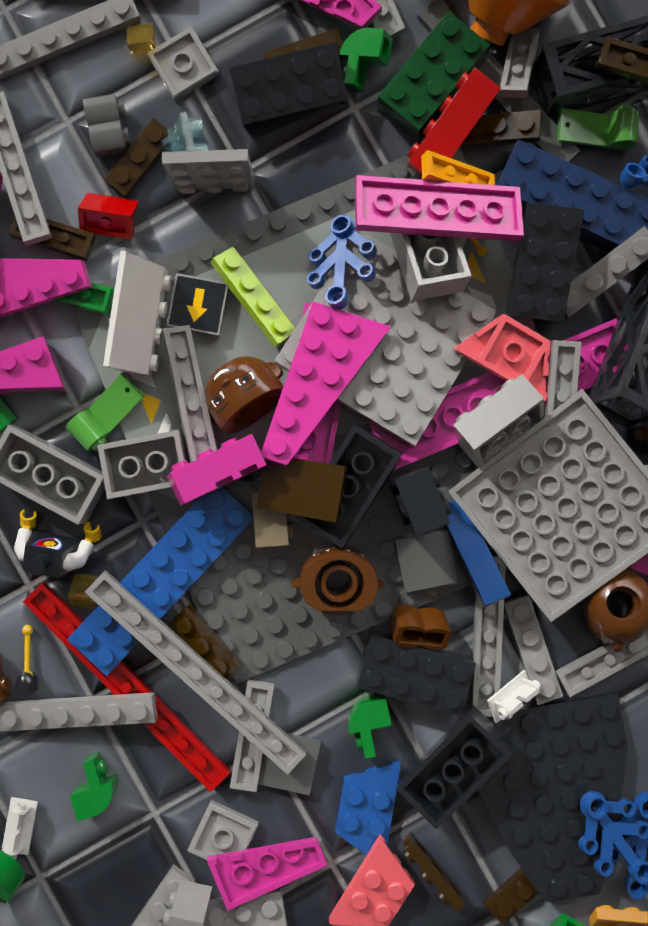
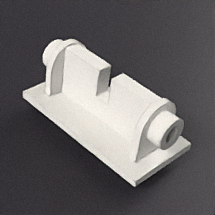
[487,670,541,723]
[2,797,38,859]

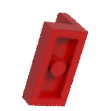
[78,193,139,240]

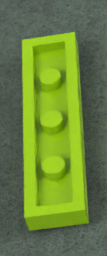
[211,247,295,348]

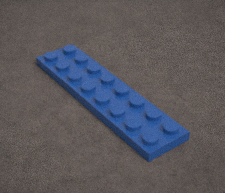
[67,487,254,676]

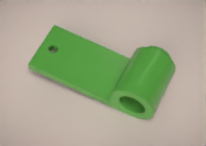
[557,105,639,150]
[66,372,146,452]

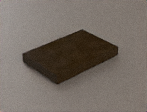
[257,458,347,522]

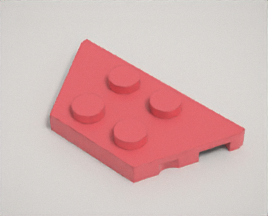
[453,314,551,401]
[329,835,414,926]

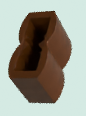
[389,605,451,650]

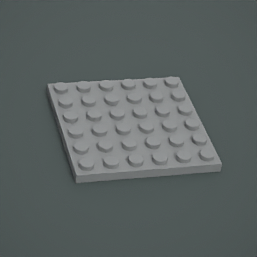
[275,231,497,448]
[448,389,648,622]

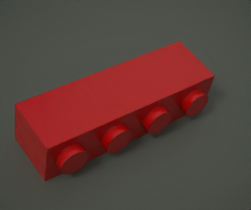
[407,68,501,177]

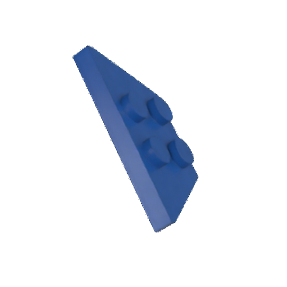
[335,760,401,856]

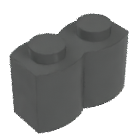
[83,94,132,158]

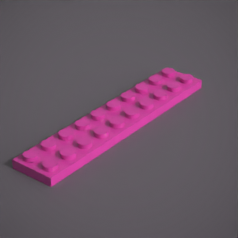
[368,318,628,470]

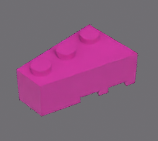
[0,337,67,394]
[167,434,266,506]

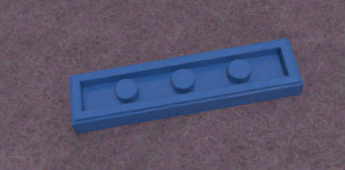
[445,500,511,607]

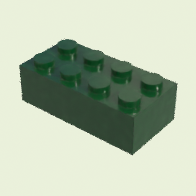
[378,11,490,141]

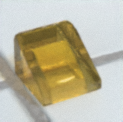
[127,23,157,54]
[67,573,98,608]

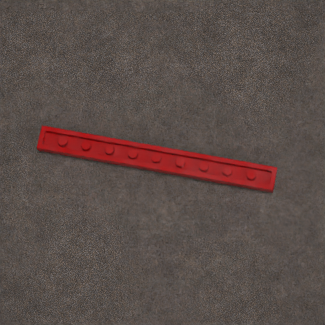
[23,582,231,792]

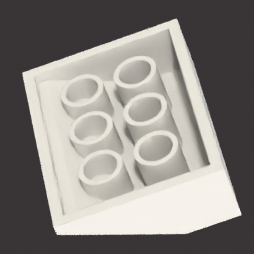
[103,251,171,377]

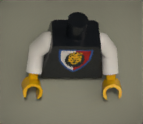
[14,510,101,578]

